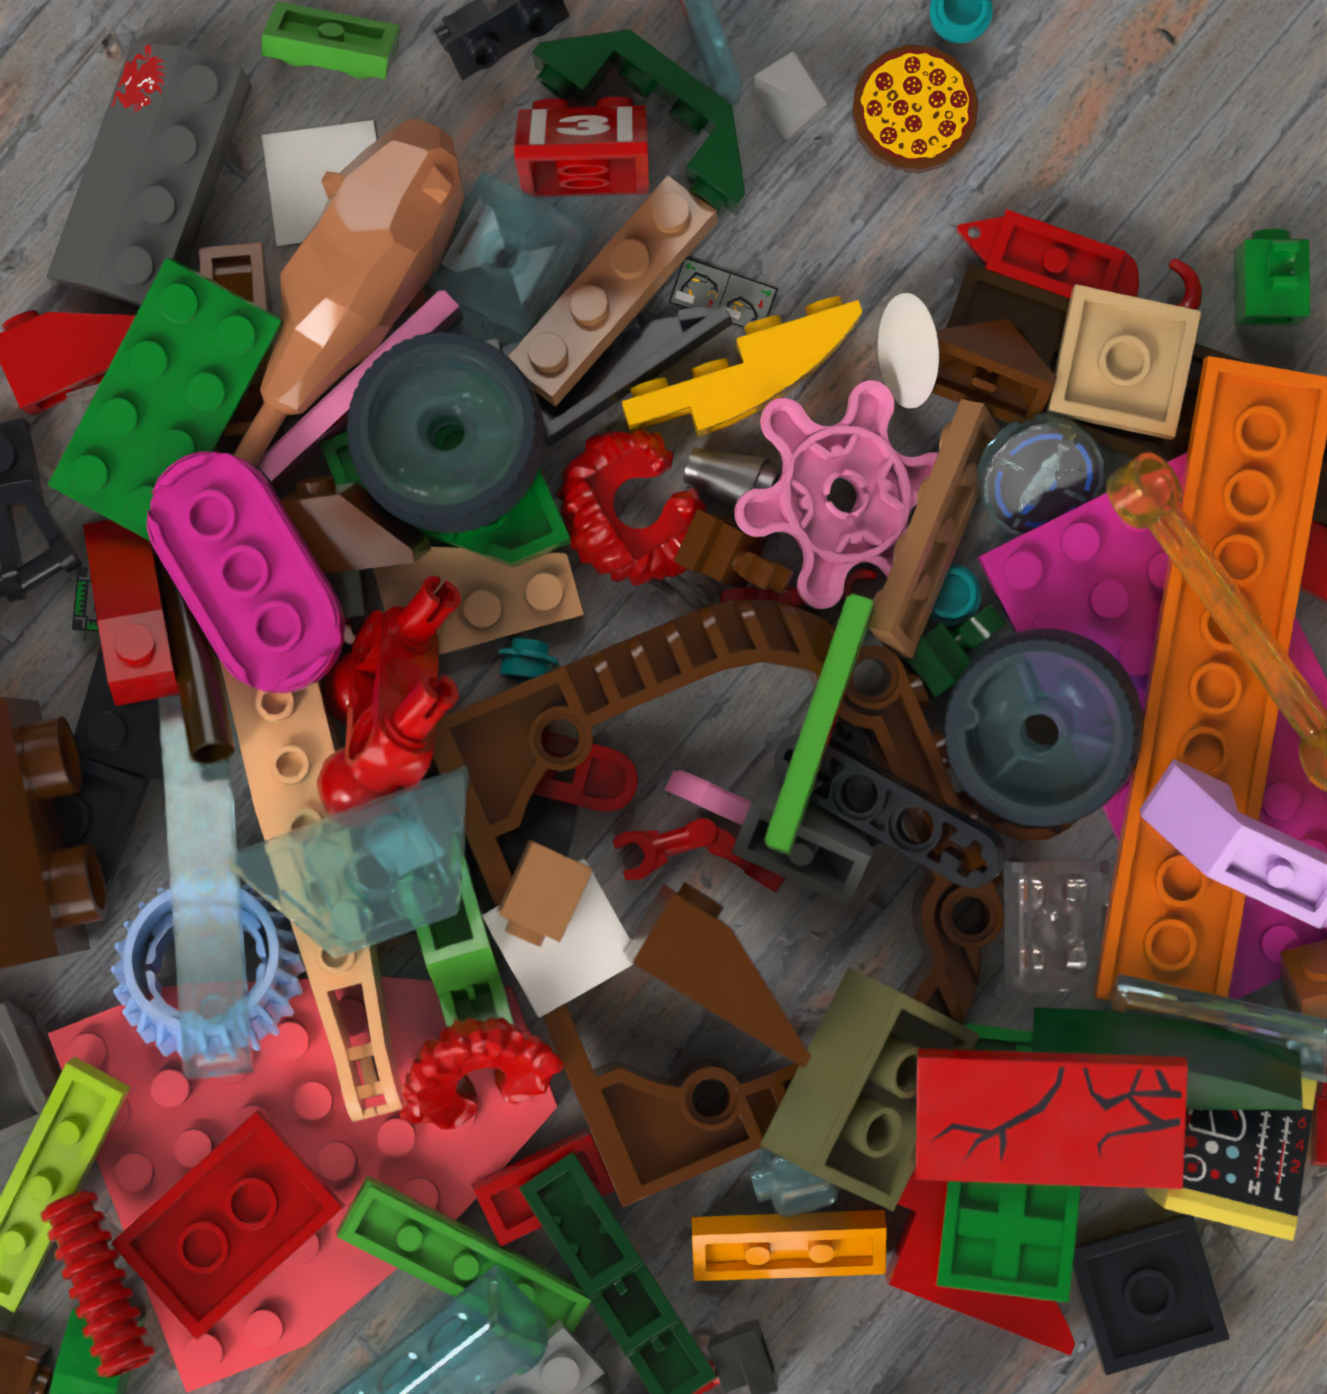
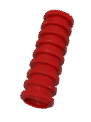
[40,1191,155,1378]

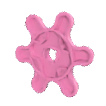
[734,380,939,609]

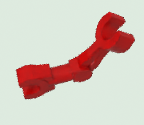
[612,818,786,893]

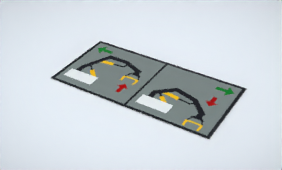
[668,258,778,328]

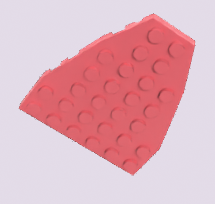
[47,975,559,1393]

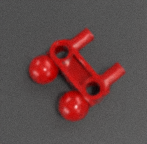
[317,576,461,827]

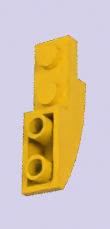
[621,296,862,438]

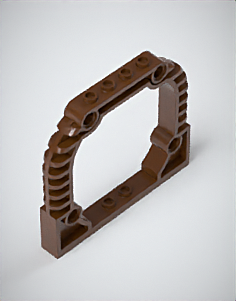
[433,599,1004,1207]

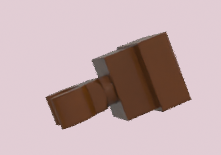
[674,509,794,594]

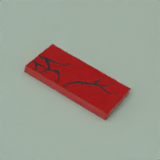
[916,1048,1188,1189]

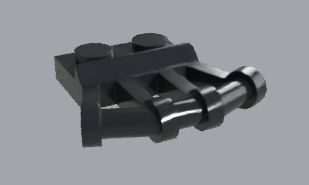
[0,418,82,602]

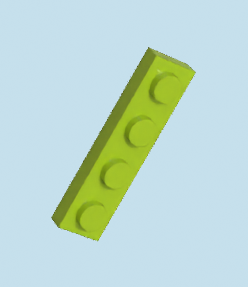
[0,1057,131,1313]

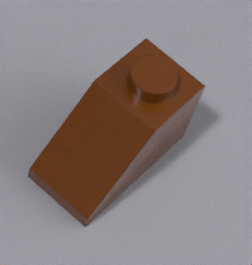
[280,475,431,574]

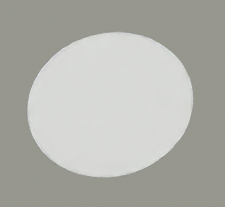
[878,293,939,408]

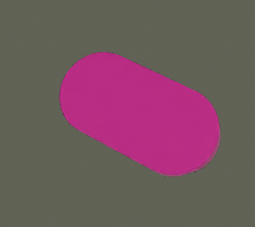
[147,452,345,693]

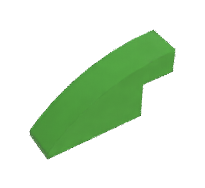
[400,775,516,1027]

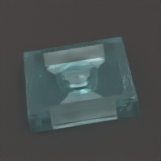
[425,171,593,338]

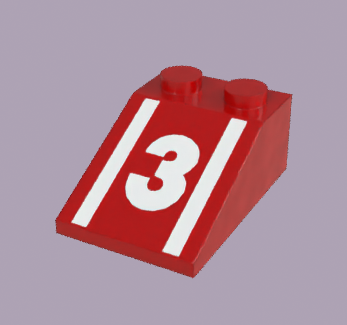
[514,97,649,198]

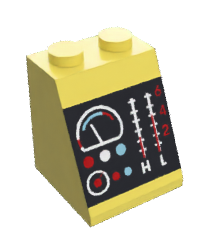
[1144,1075,1317,1241]

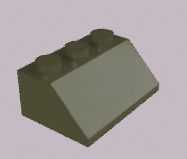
[760,967,980,1211]

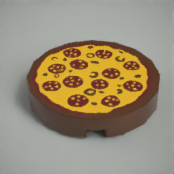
[851,44,978,174]

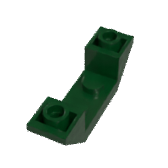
[532,29,745,216]

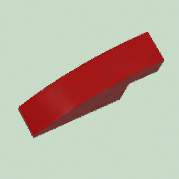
[884,1167,1075,1356]

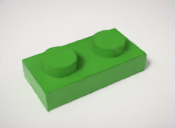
[261,1,400,80]

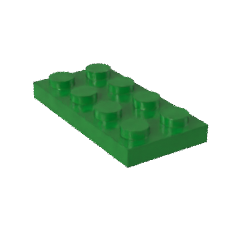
[47,257,283,541]
[937,1023,1081,1303]

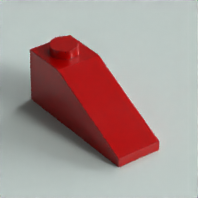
[0,310,136,416]
[83,519,179,706]

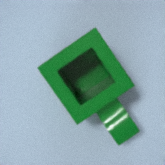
[1234,229,1310,326]

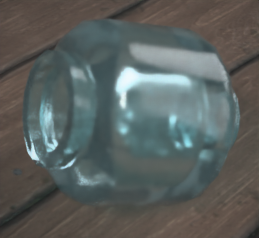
[748,1147,839,1218]

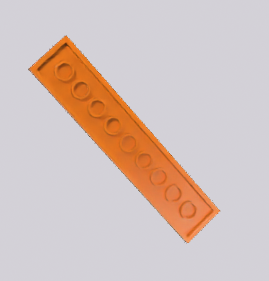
[1092,356,1327,1020]

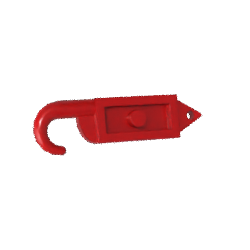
[956,209,1203,310]

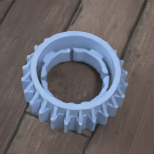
[111,873,306,1065]

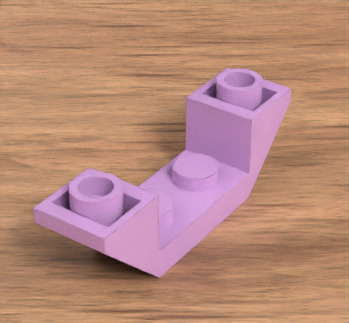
[1139,759,1327,928]

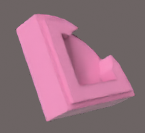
[664,769,751,825]

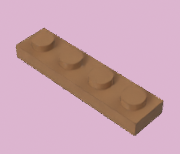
[508,176,718,407]
[867,399,1004,659]

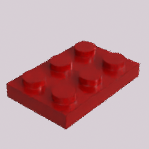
[110,1109,345,1340]

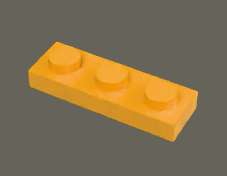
[691,1210,887,1281]

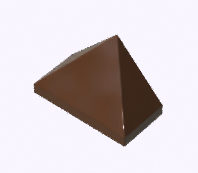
[931,319,1057,431]

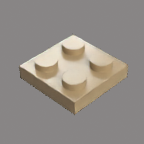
[1046,284,1202,440]

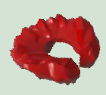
[556,428,707,586]
[399,1017,564,1130]

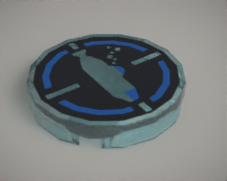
[977,413,1104,536]

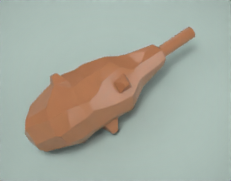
[233,118,465,467]

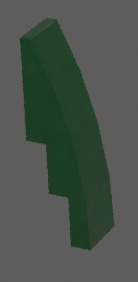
[1032,1007,1303,1110]
[519,1152,718,1394]

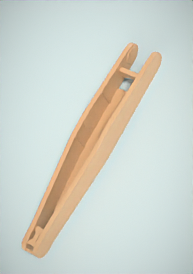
[219,482,405,1122]

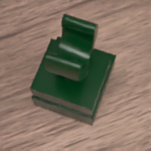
[897,604,1007,700]

